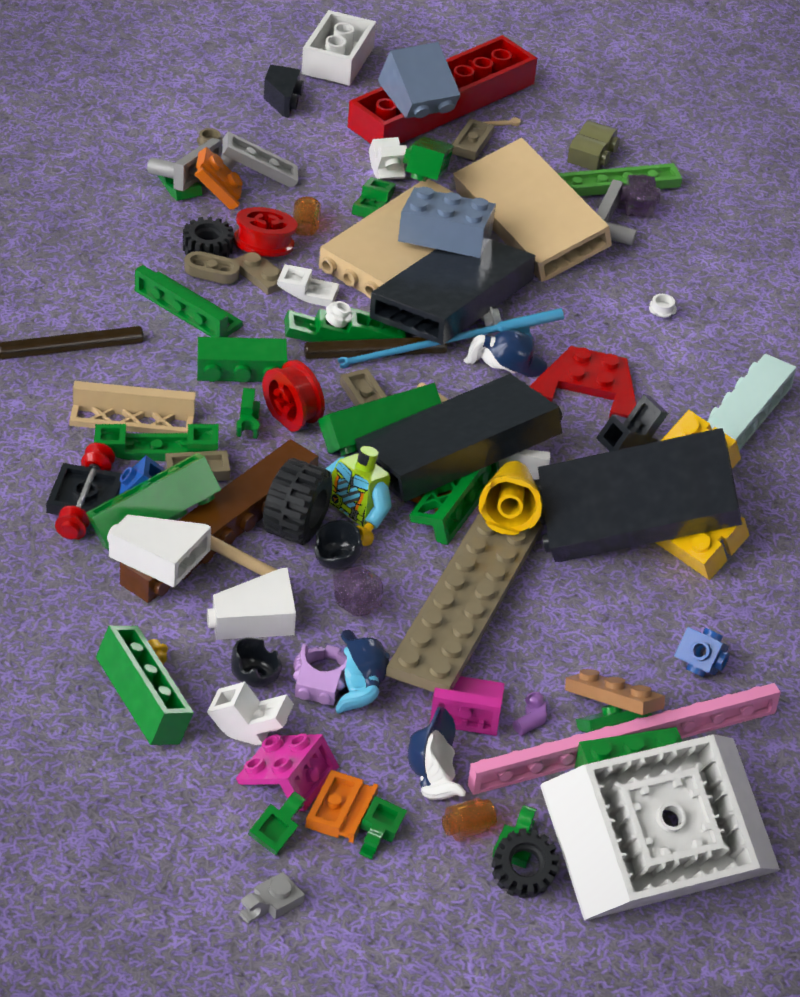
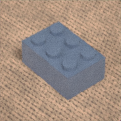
[398,187,496,258]

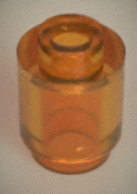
[292,197,321,236]
[441,798,497,841]

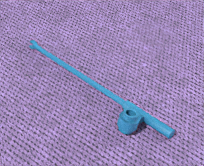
[338,308,564,368]

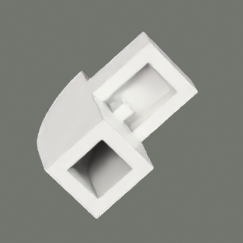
[369,137,407,180]
[207,682,294,745]

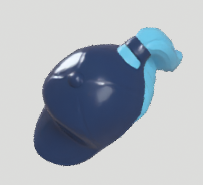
[336,630,390,714]

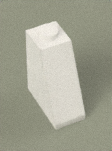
[107,515,211,588]
[207,568,296,640]

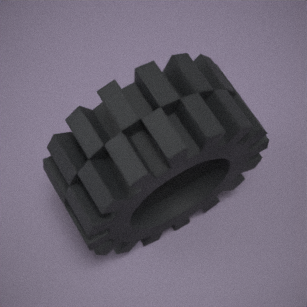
[183,217,234,258]
[491,828,559,898]

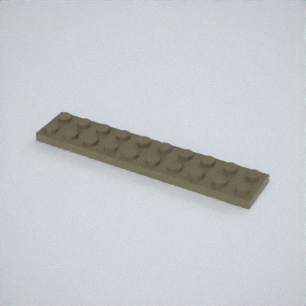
[386,501,545,692]

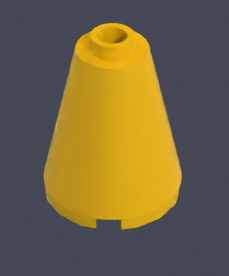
[479,461,542,535]

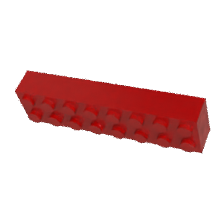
[347,35,538,144]

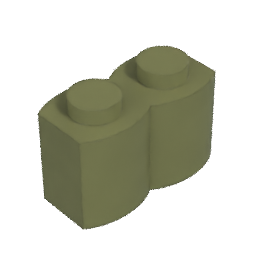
[567,120,620,170]

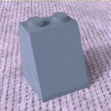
[378,42,460,118]

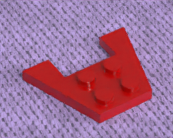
[529,346,636,418]

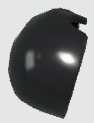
[314,520,362,570]
[231,637,282,687]

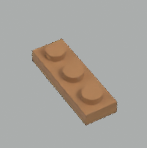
[565,669,665,715]

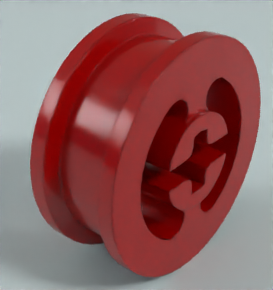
[233,207,298,257]
[262,360,325,432]

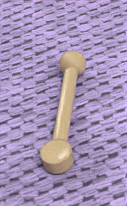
[483,117,521,126]

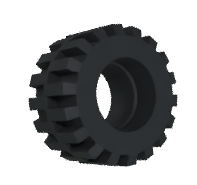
[263,458,332,545]

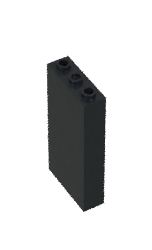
[370,239,536,345]
[355,373,563,502]
[534,428,742,562]

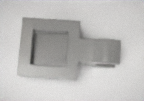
[239,872,305,924]

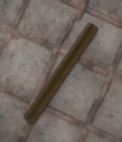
[0,326,144,360]
[304,337,448,359]

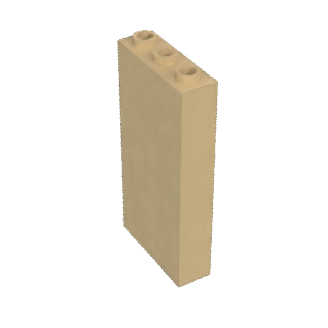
[453,137,612,282]
[319,179,462,299]

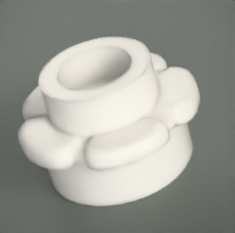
[649,294,677,318]
[325,301,353,328]
[481,306,501,327]

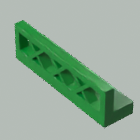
[135,265,243,337]
[409,461,500,545]

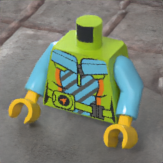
[325,446,392,546]

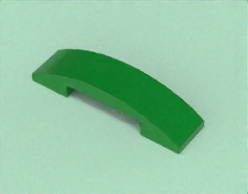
[94,424,219,461]

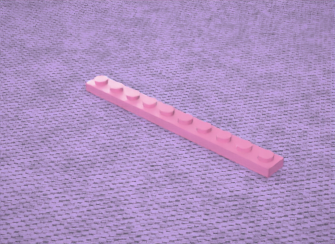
[468,683,781,795]

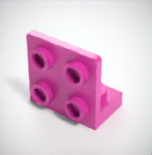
[430,676,505,736]
[236,733,339,811]

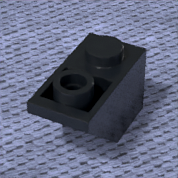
[264,64,304,118]

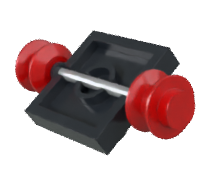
[46,443,122,540]

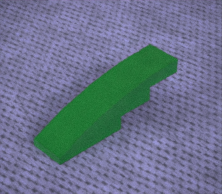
[284,307,406,342]

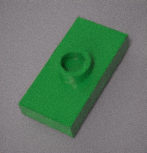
[576,705,652,733]

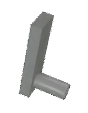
[221,131,298,187]
[147,138,222,191]
[596,179,637,246]

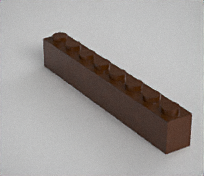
[120,439,319,603]

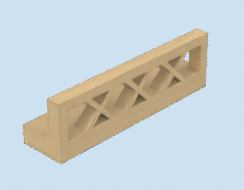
[69,381,196,433]

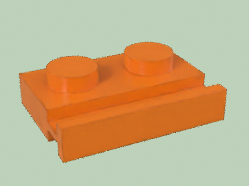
[194,147,243,210]
[305,770,379,843]

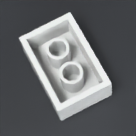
[301,10,376,86]

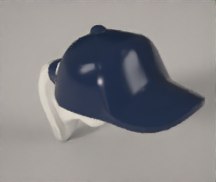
[464,330,548,377]
[407,706,466,800]

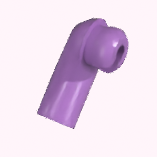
[512,692,547,736]

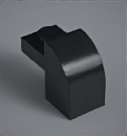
[596,394,669,452]

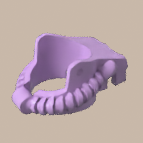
[293,644,347,706]

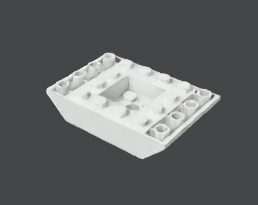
[540,734,780,921]

